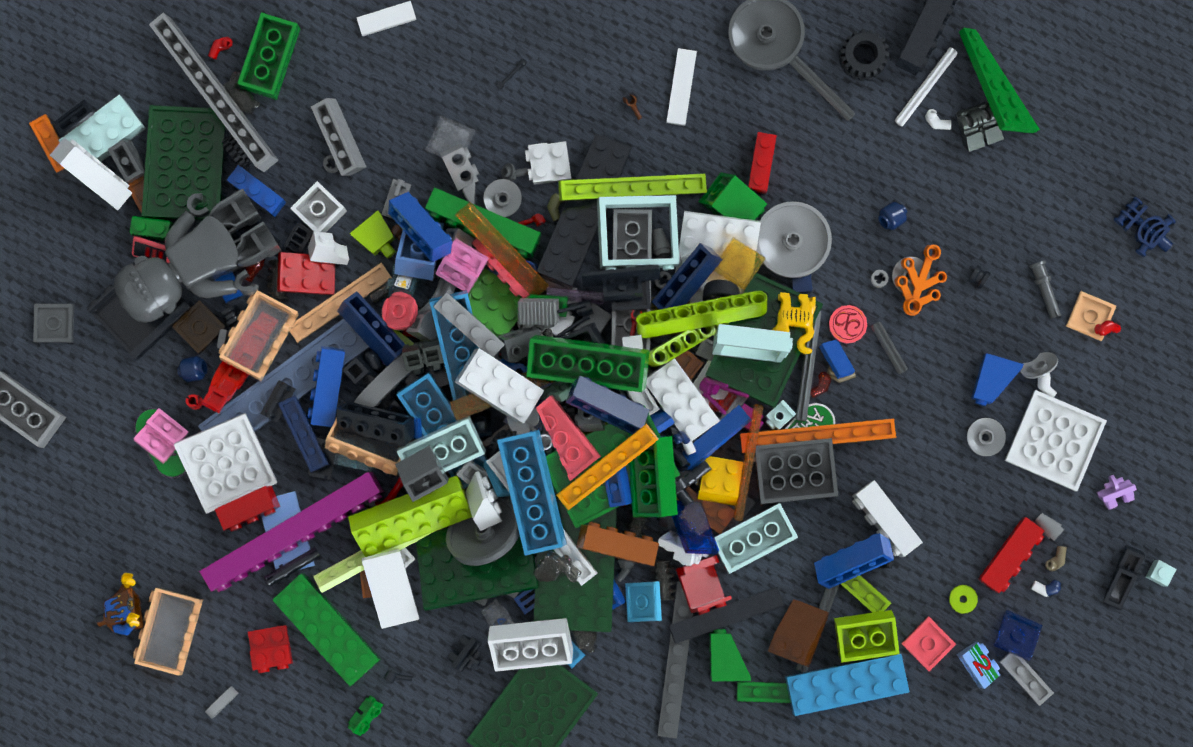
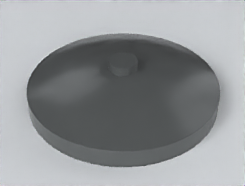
[729,0,805,70]
[446,498,520,566]

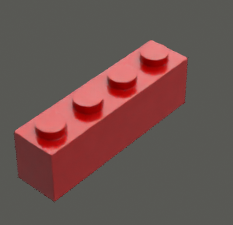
[978,517,1045,593]

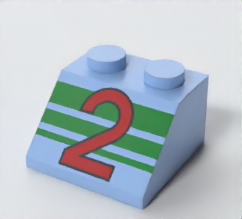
[956,642,1000,689]

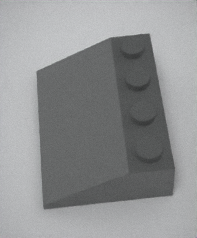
[755,438,838,505]

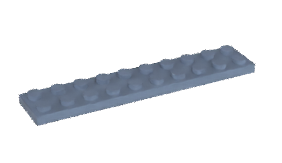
[198,318,370,432]

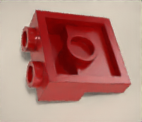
[248,625,293,673]

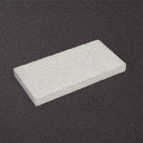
[362,549,419,629]

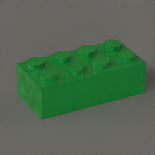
[238,12,300,100]

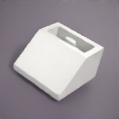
[465,471,502,531]

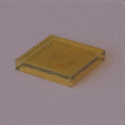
[714,237,766,290]

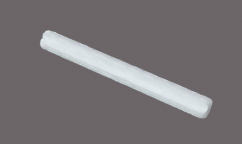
[895,47,957,126]

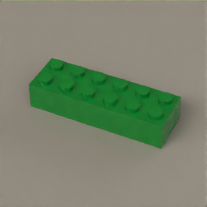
[425,187,541,260]
[526,335,650,393]
[273,574,381,687]

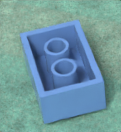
[394,222,444,281]

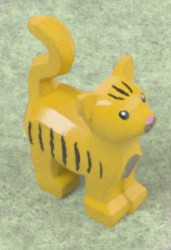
[771,292,816,354]

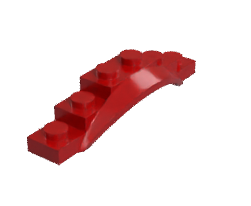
[202,312,279,413]

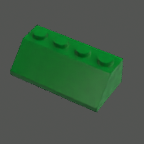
[629,436,678,517]

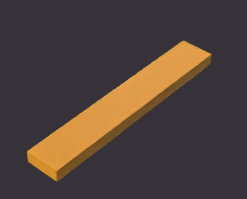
[556,424,659,510]

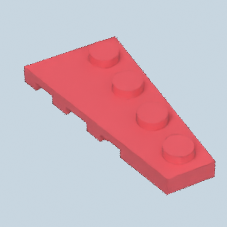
[472,238,529,298]
[536,395,601,481]

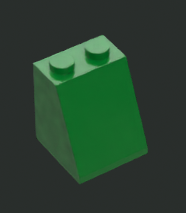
[698,172,767,220]
[709,629,751,681]

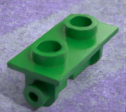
[347,695,384,736]

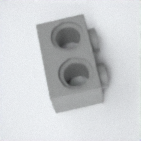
[440,144,479,191]

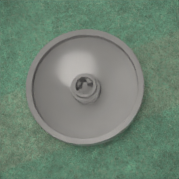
[756,202,832,278]

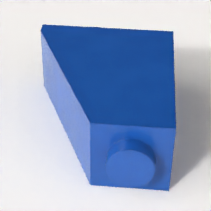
[971,353,1024,406]

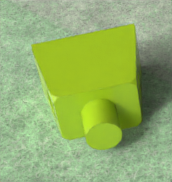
[350,211,396,259]

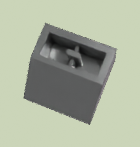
[395,445,449,502]

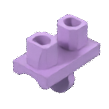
[1096,475,1136,509]

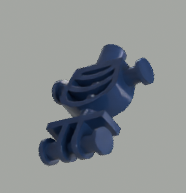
[1113,196,1176,257]

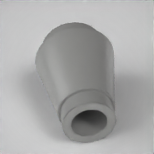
[652,228,671,258]
[1035,513,1064,541]

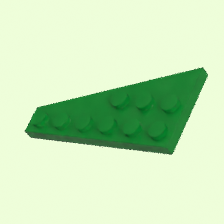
[959,28,1040,133]

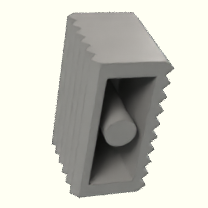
[518,298,559,328]

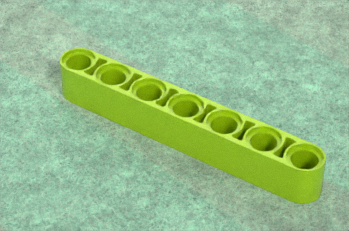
[636,291,767,338]

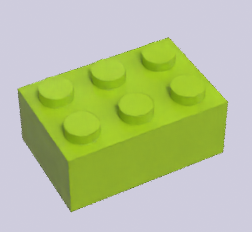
[834,610,900,663]

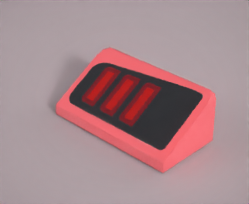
[132,236,170,263]

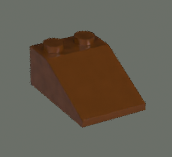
[768,599,829,667]

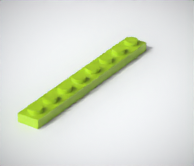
[558,174,707,201]

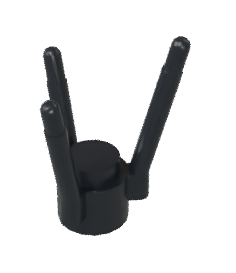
[556,299,594,338]

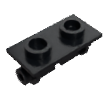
[260,380,296,423]

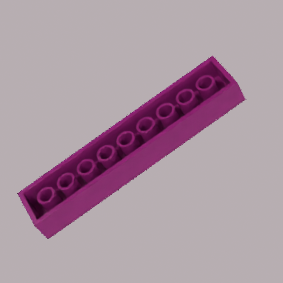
[199,472,384,592]

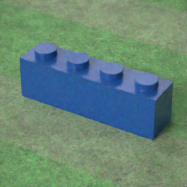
[388,192,453,262]
[307,346,345,427]
[814,533,894,589]

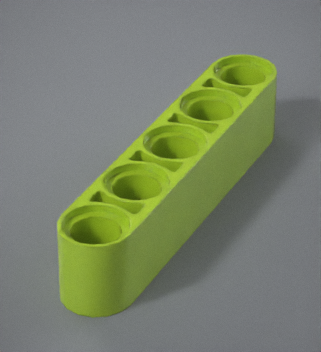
[648,322,730,367]

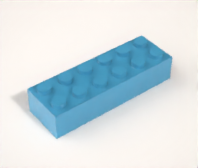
[429,290,491,414]
[396,371,488,489]
[497,430,567,555]
[785,654,909,716]

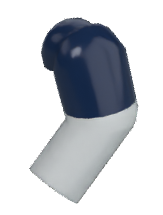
[673,431,696,455]
[1031,580,1061,597]

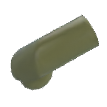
[547,193,564,222]

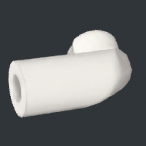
[1037,373,1057,398]

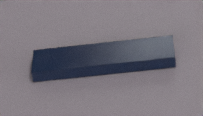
[278,395,329,473]

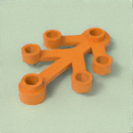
[895,245,947,316]

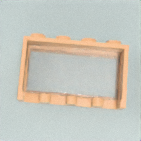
[218,290,298,381]
[325,418,414,476]
[133,588,203,675]

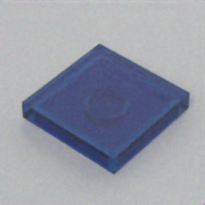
[993,610,1043,661]

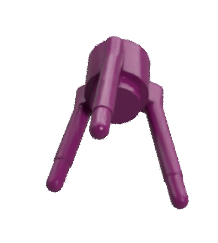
[699,377,749,415]

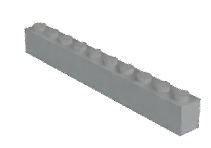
[149,13,278,172]

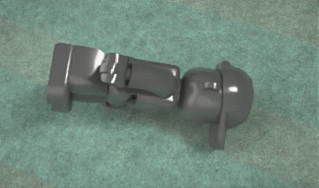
[113,189,282,323]

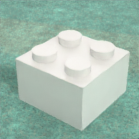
[290,181,347,233]

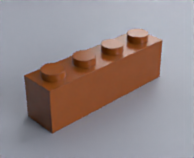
[576,522,659,566]

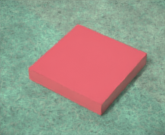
[901,616,956,671]

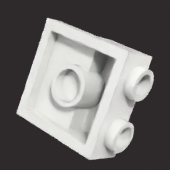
[525,141,571,185]
[658,530,711,566]

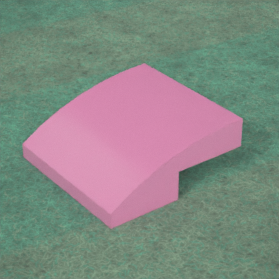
[435,238,489,293]
[134,408,189,464]

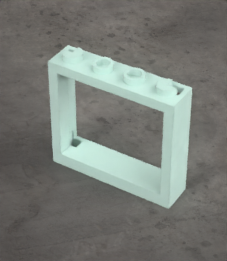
[597,195,679,271]
[712,324,793,362]

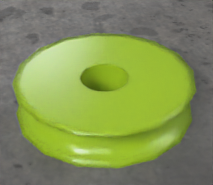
[949,585,978,614]

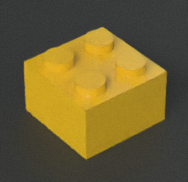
[698,456,743,506]

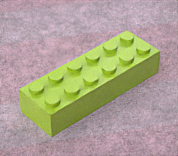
[348,475,472,557]

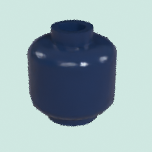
[878,202,907,230]
[177,356,208,383]

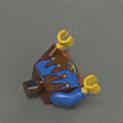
[96,573,143,635]

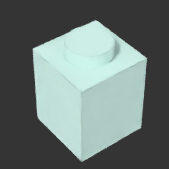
[1146,560,1177,586]

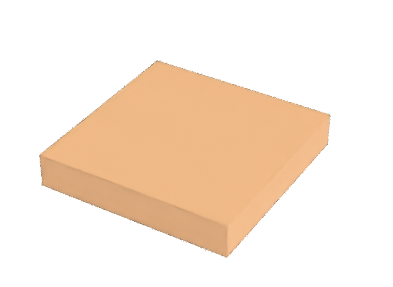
[1066,291,1116,341]

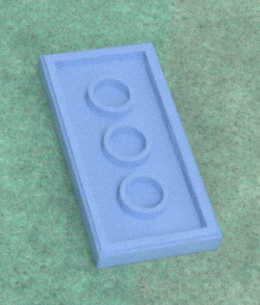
[261,491,315,570]

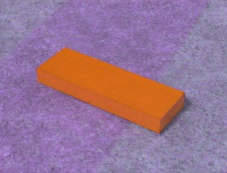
[29,114,65,172]

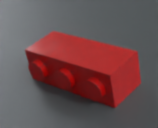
[748,132,777,194]
[215,486,280,532]

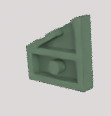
[540,381,573,401]

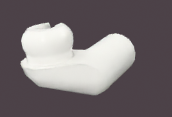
[925,109,951,130]

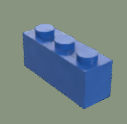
[227,165,286,217]

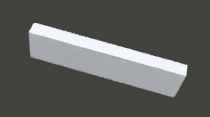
[667,48,697,126]

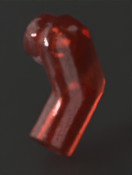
[810,372,831,398]
[709,392,737,412]

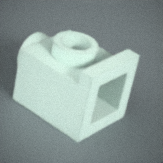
[765,400,796,430]

